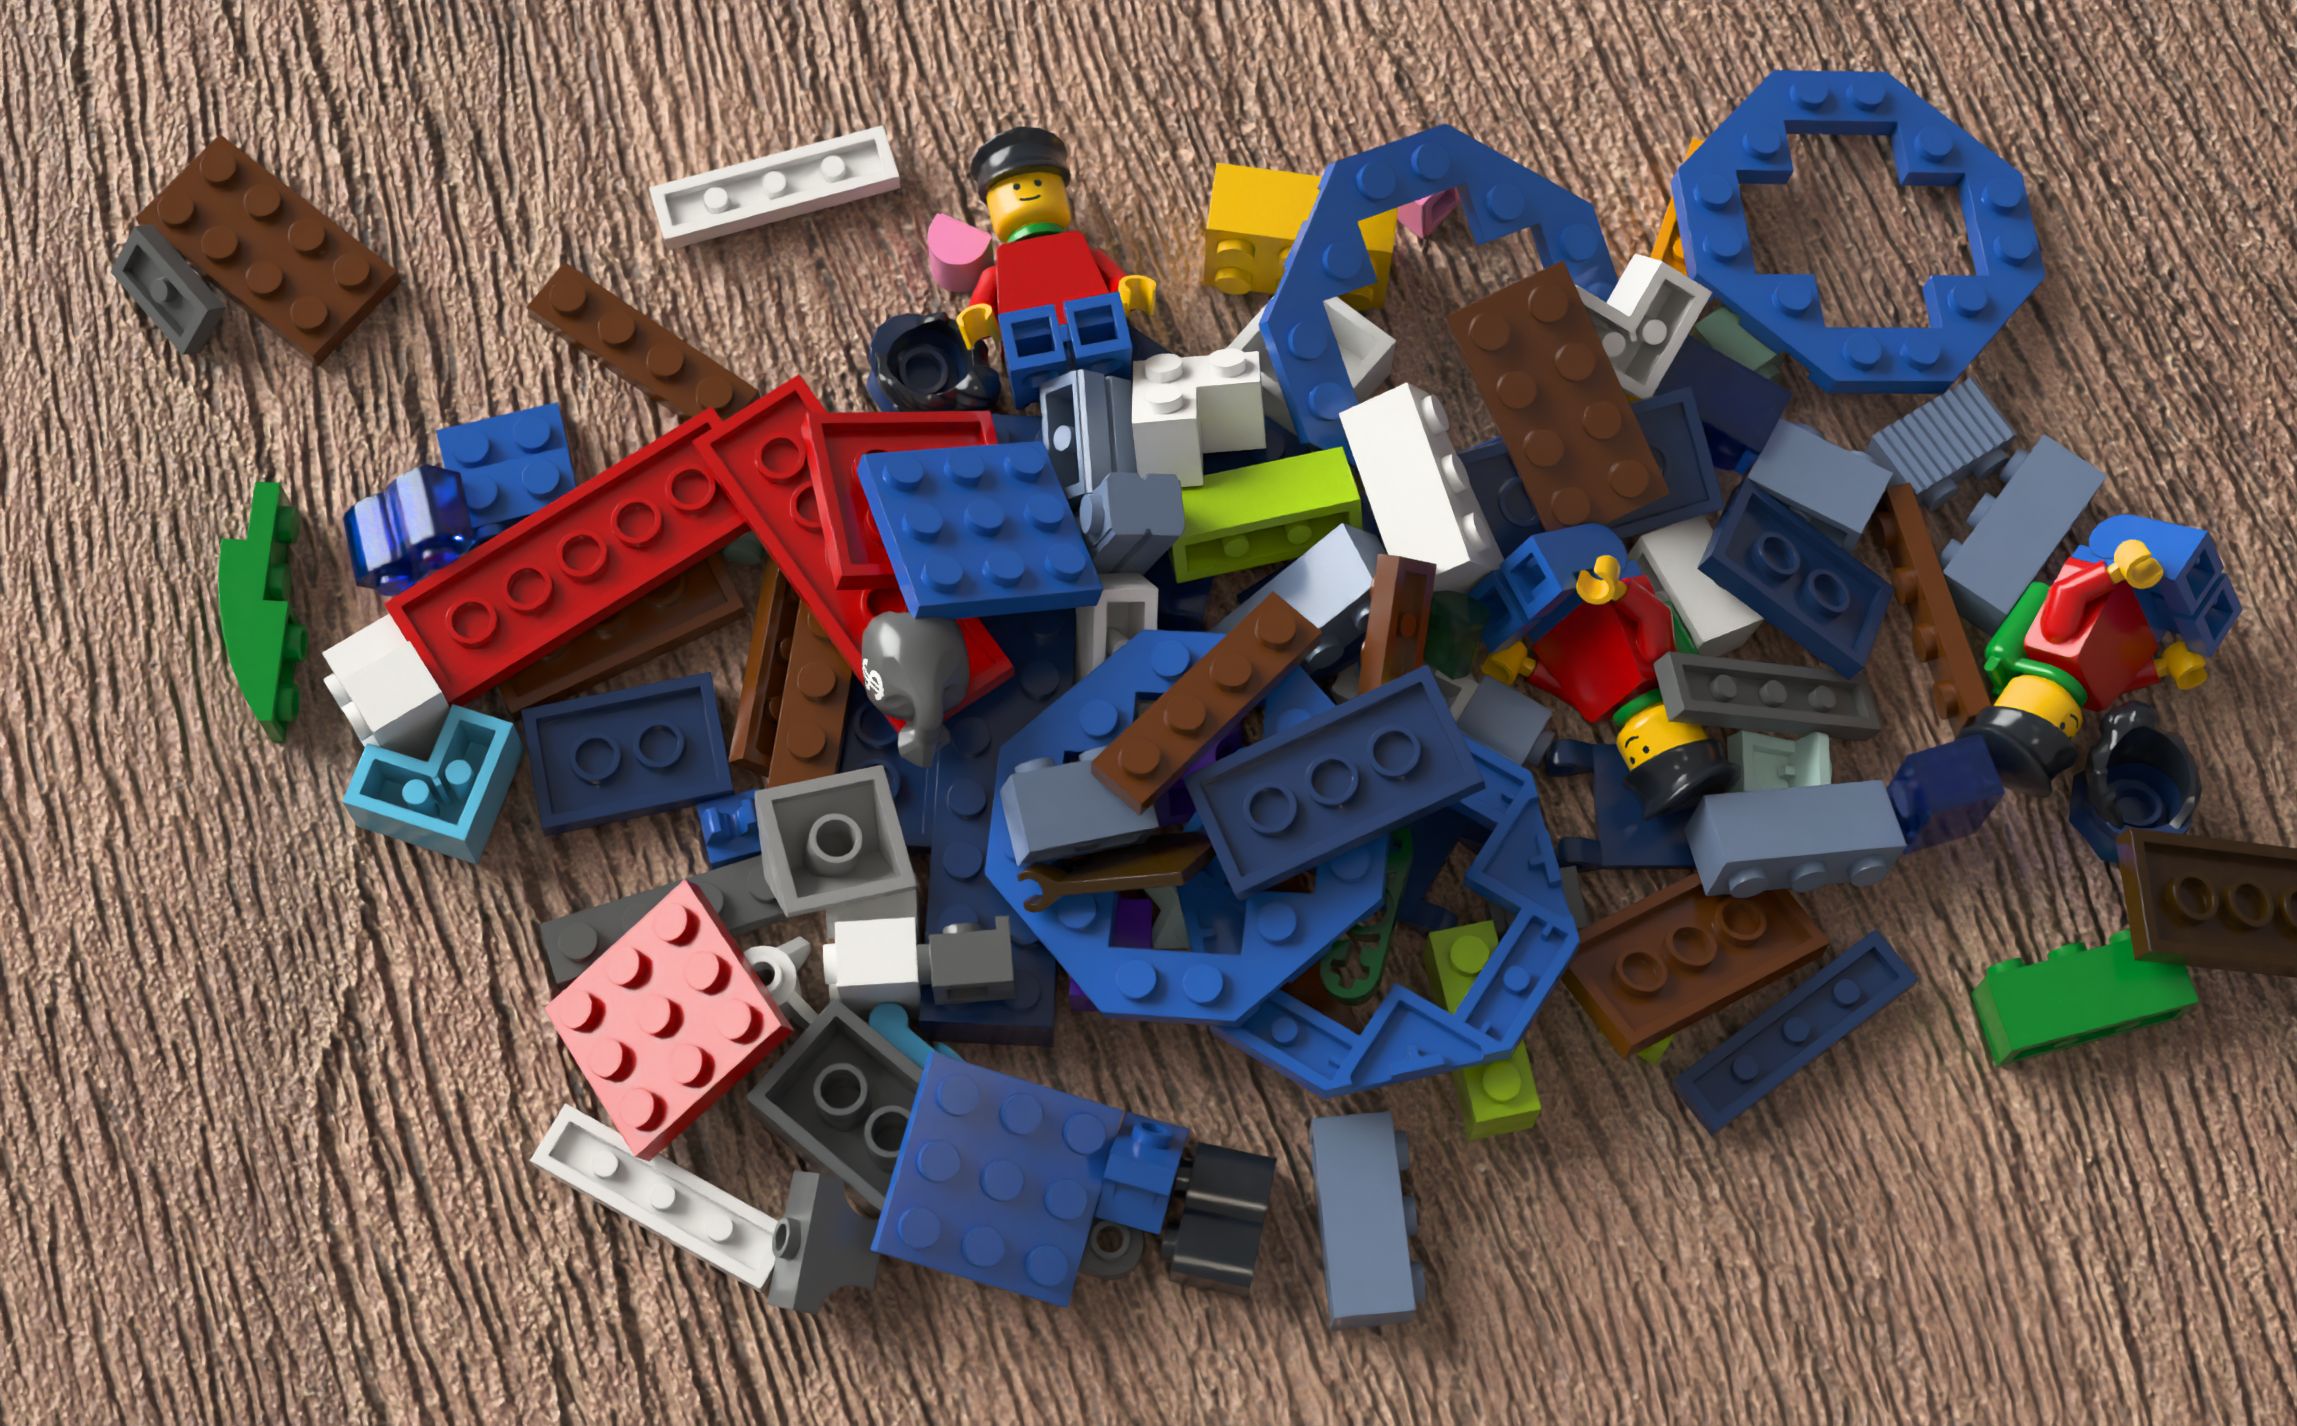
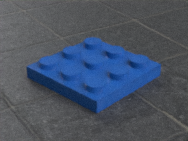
[857,441,1104,619]
[870,1052,1123,1308]

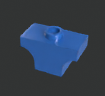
[1095,1111,1190,1235]

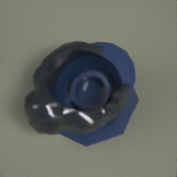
[865,311,1001,412]
[2069,700,2202,865]

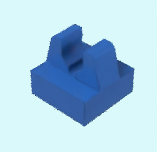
[696,788,762,870]

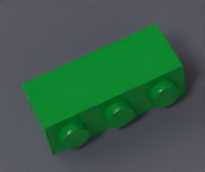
[1971,929,2199,1067]

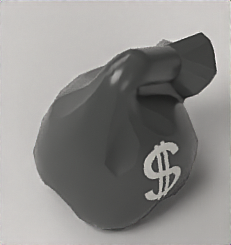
[862,611,970,768]

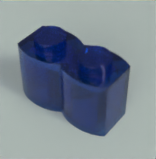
[343,464,475,596]

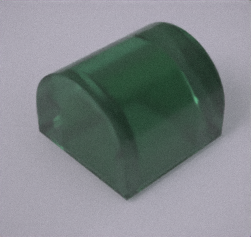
[1423,590,1490,680]

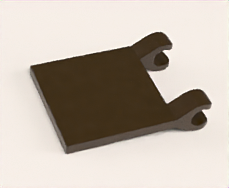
[1017,830,1217,913]

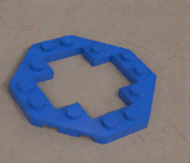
[1671,70,2046,394]
[1258,123,1619,475]
[985,630,1390,1027]
[1176,733,1580,1100]

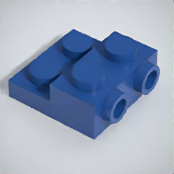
[436,402,578,551]

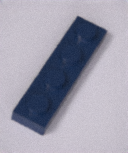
[1670,929,1918,1137]

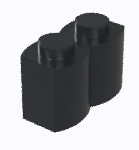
[1159,1142,1277,1298]

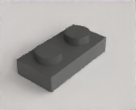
[110,224,226,355]

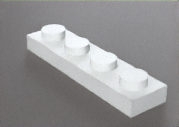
[649,125,901,251]
[530,1103,778,1294]

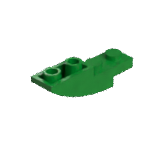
[218,482,308,743]

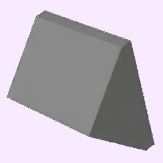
[754,765,917,918]

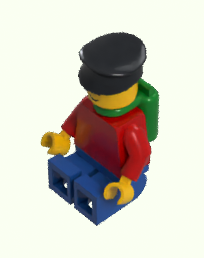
[956,126,1156,410]
[1953,514,2243,798]
[1461,523,1741,822]

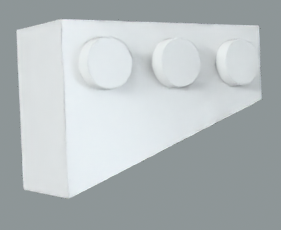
[1339,383,1504,606]

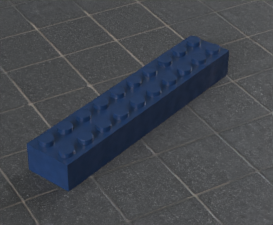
[919,414,1076,1047]

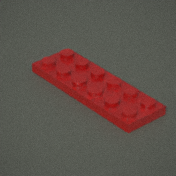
[692,374,1015,735]
[384,406,751,709]

